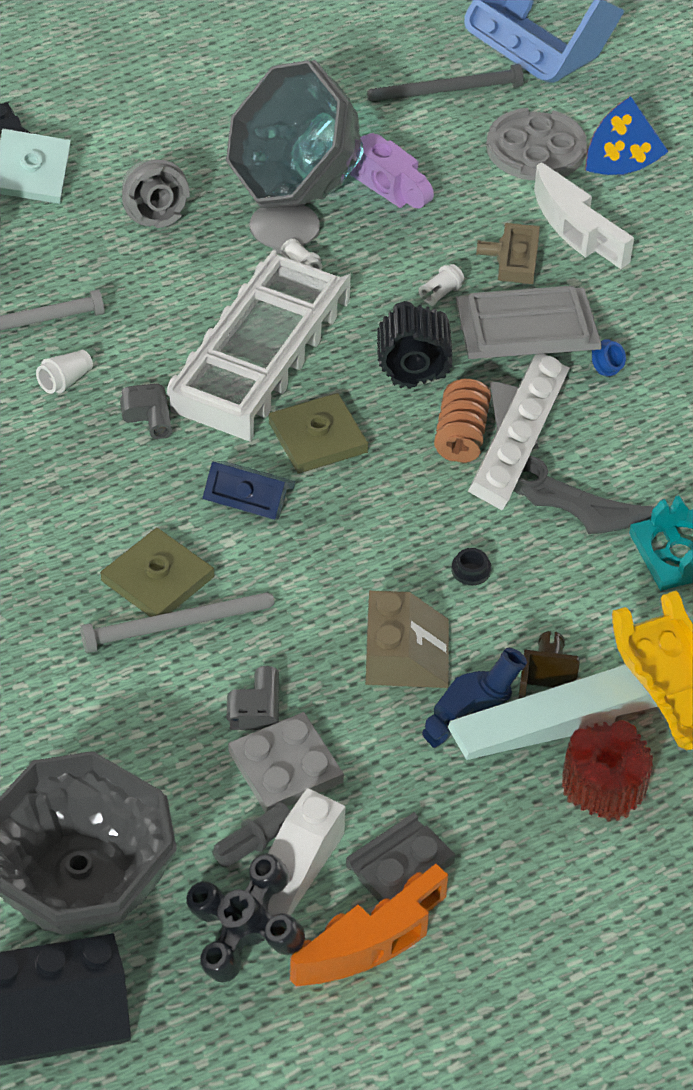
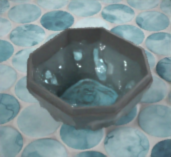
[226,60,363,208]

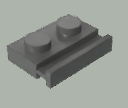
[346,812,455,902]

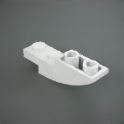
[534,162,634,269]

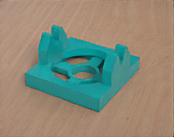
[629,495,693,591]

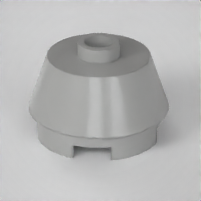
[122,160,190,228]

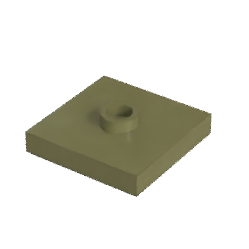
[269,393,368,474]
[100,527,214,617]

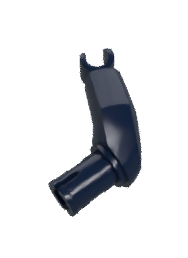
[422,648,527,748]

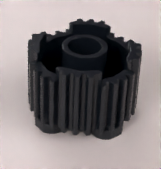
[377,301,452,389]

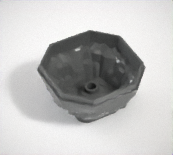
[0,751,177,935]

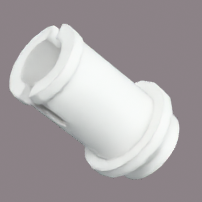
[280,239,322,270]
[418,264,464,306]

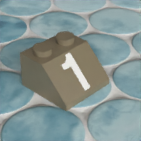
[365,590,449,688]

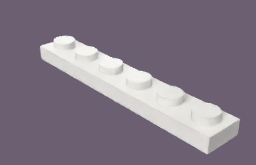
[468,354,570,510]

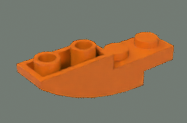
[290,864,448,986]

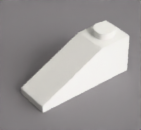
[268,788,346,916]

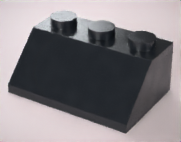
[0,933,131,1066]

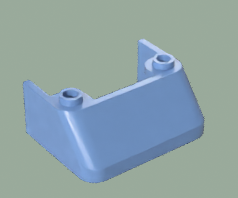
[464,0,625,83]

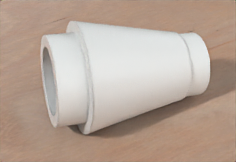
[36,350,93,394]

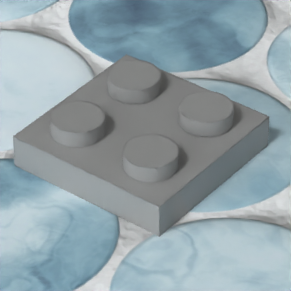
[228,712,344,813]

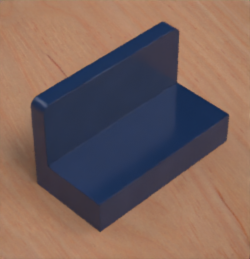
[202,461,296,520]

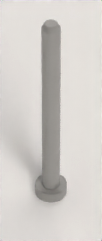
[0,289,105,331]
[80,592,275,653]

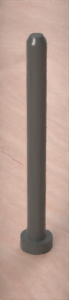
[367,64,524,102]

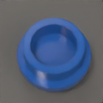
[592,339,626,377]

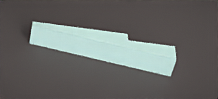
[448,665,658,760]

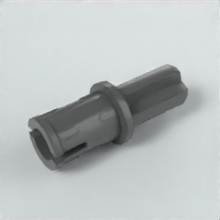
[212,803,291,867]

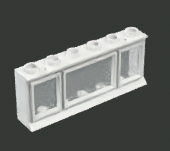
[167,250,351,442]

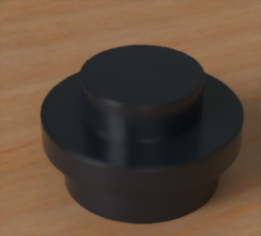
[451,548,491,586]

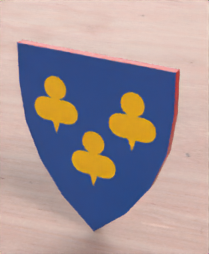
[585,96,668,175]

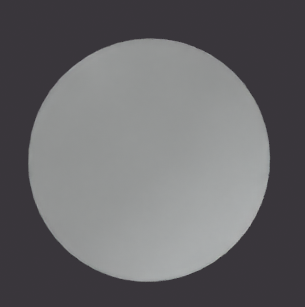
[486,108,587,181]

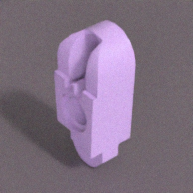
[346,133,434,208]

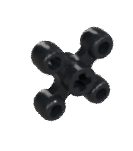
[186,854,305,983]

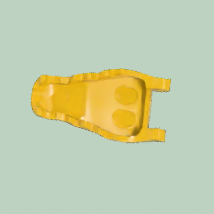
[612,591,693,750]

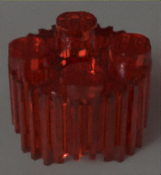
[561,720,653,822]

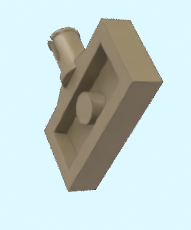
[476,223,540,284]

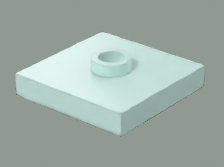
[0,129,71,204]

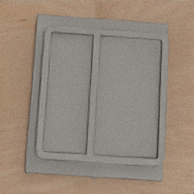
[456,286,601,359]

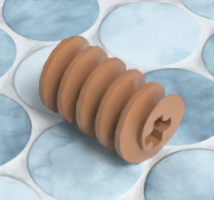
[434,379,491,463]

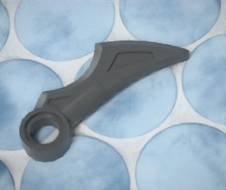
[513,456,654,534]

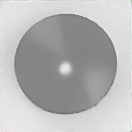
[250,205,319,254]

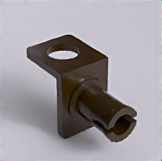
[518,631,580,699]

